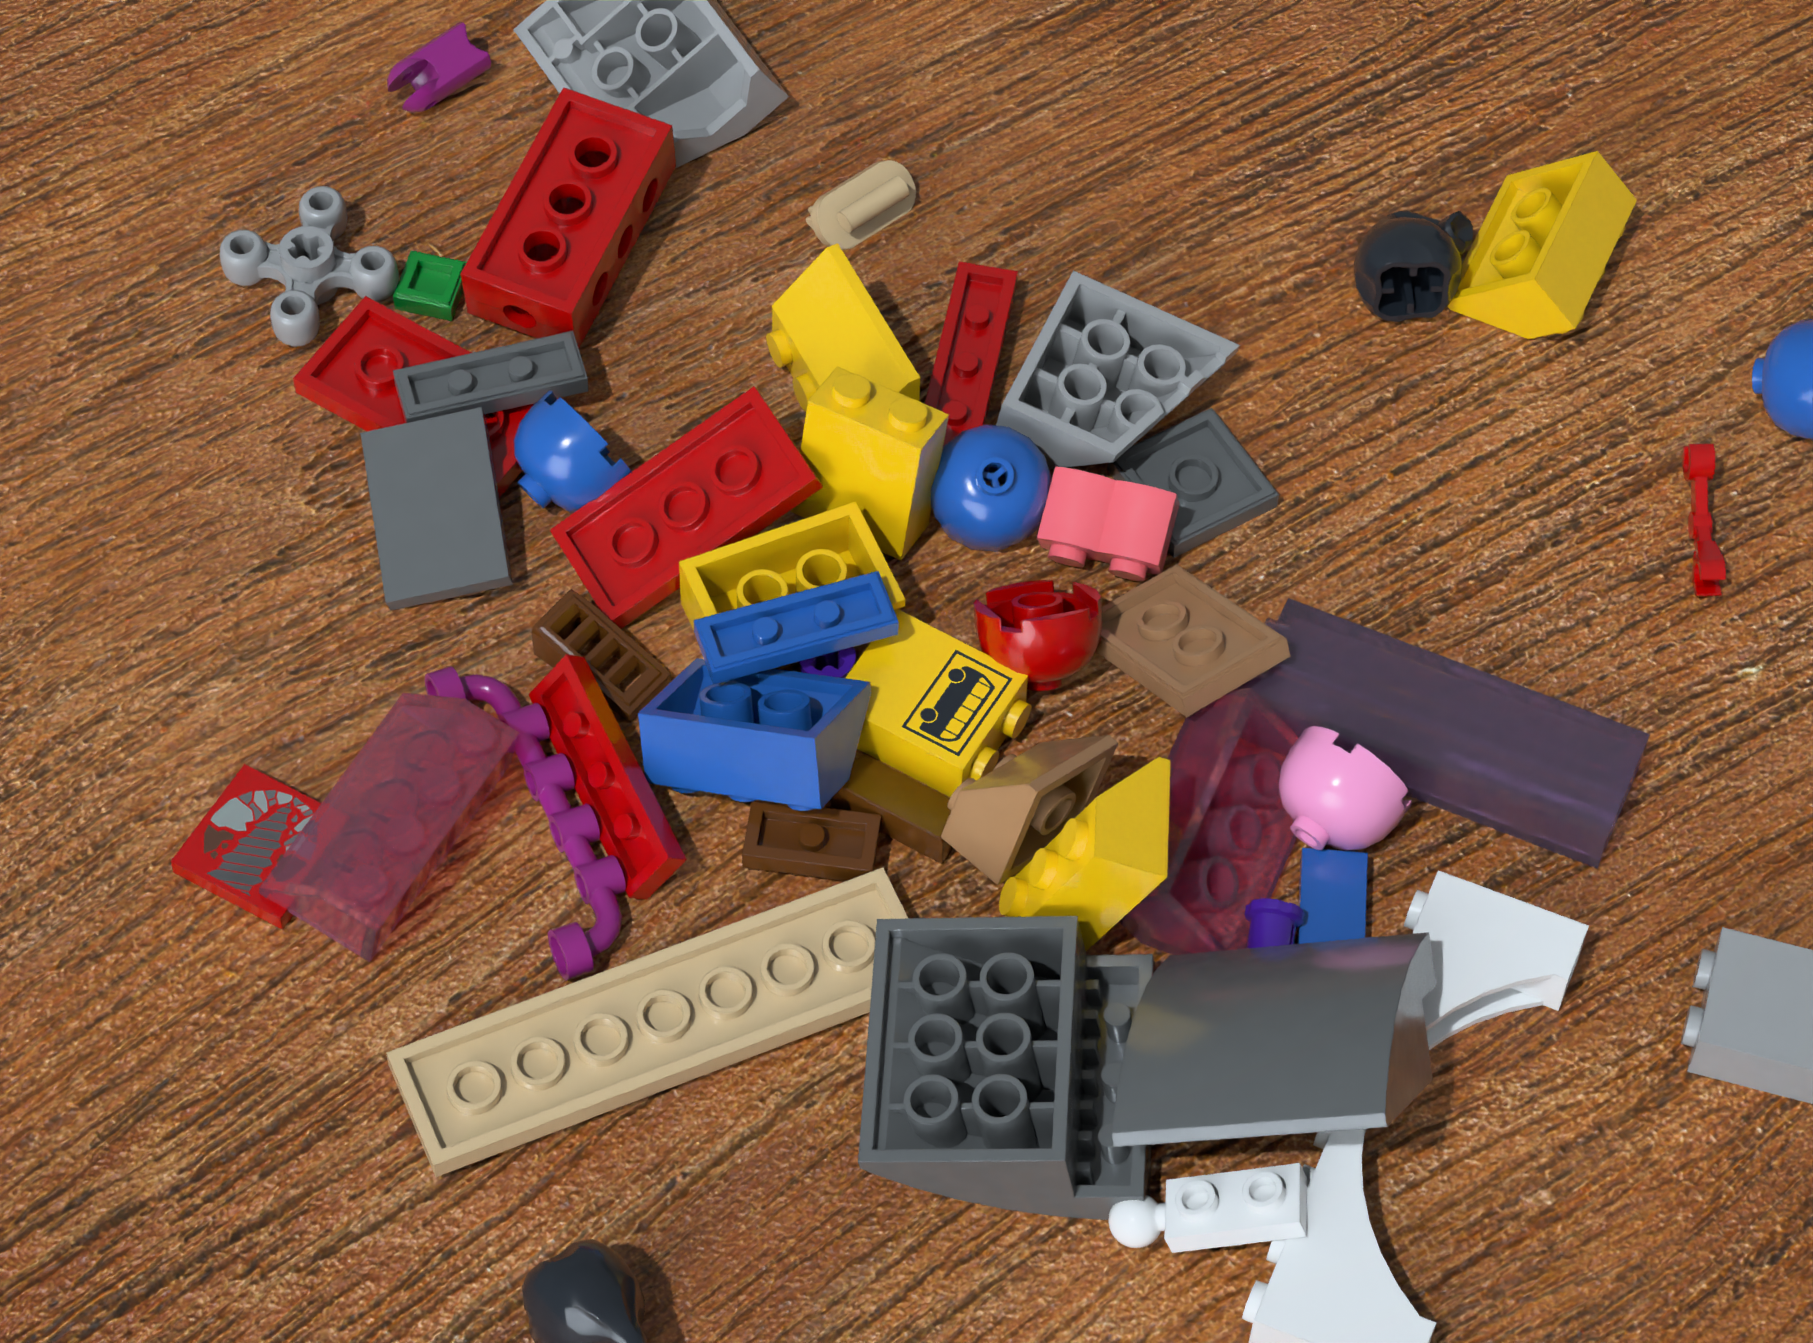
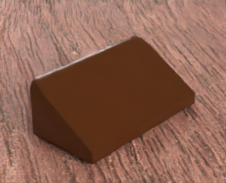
[831,754,953,864]

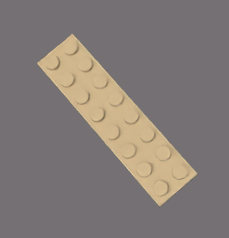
[386,868,908,1177]

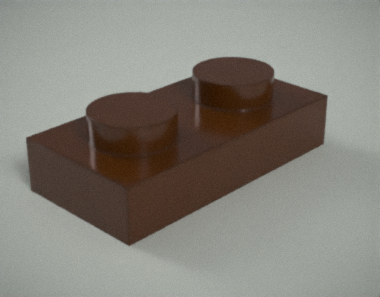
[742,800,881,881]

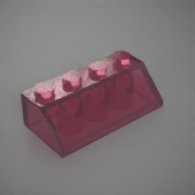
[1119,688,1299,955]
[259,693,519,962]

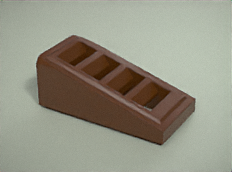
[531,590,671,722]

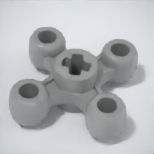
[220,186,399,347]

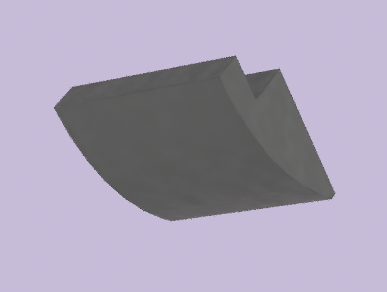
[858,916,1156,1220]
[1112,932,1436,1147]

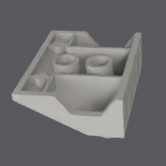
[513,0,789,168]

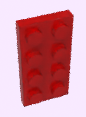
[293,296,535,498]
[550,386,823,629]

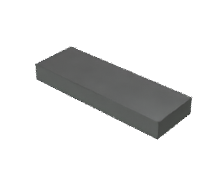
[393,331,589,423]

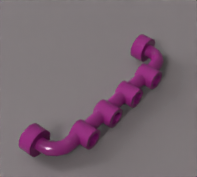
[425,666,626,981]

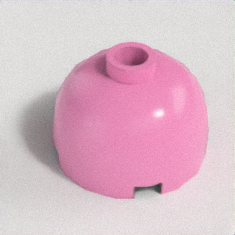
[1279,726,1412,851]

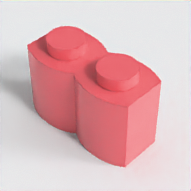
[1037,467,1180,581]

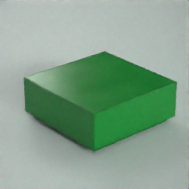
[393,250,467,321]

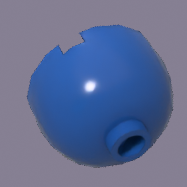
[1752,319,1813,440]
[514,390,632,513]
[931,424,1052,552]

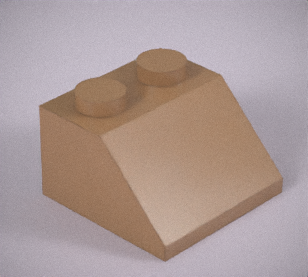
[941,735,1118,885]

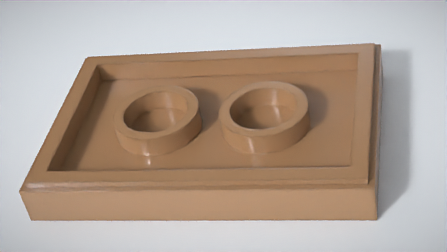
[1096,565,1291,717]

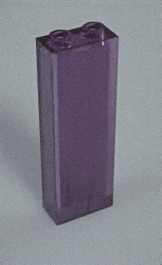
[1231,598,1650,869]

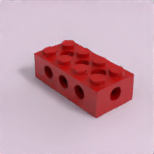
[460,87,676,349]

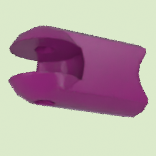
[387,22,491,113]

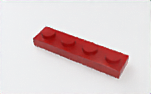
[925,261,1018,446]
[528,654,687,900]

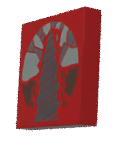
[170,764,355,930]

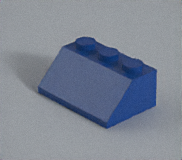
[638,658,871,811]

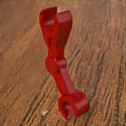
[1682,444,1726,596]

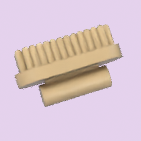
[806,160,916,250]

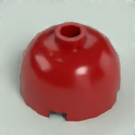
[973,580,1103,691]

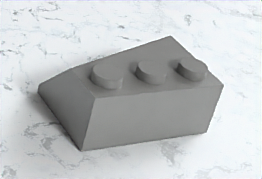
[996,270,1240,470]

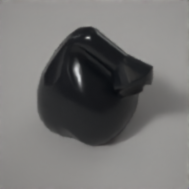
[1353,210,1473,322]
[522,1239,647,1343]

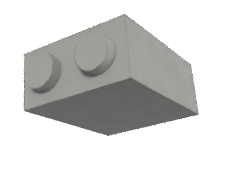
[1681,927,1813,1104]

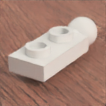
[1108,1163,1307,1253]

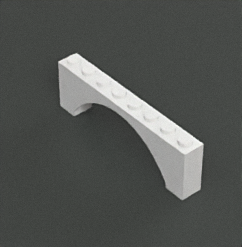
[1242,870,1589,1343]

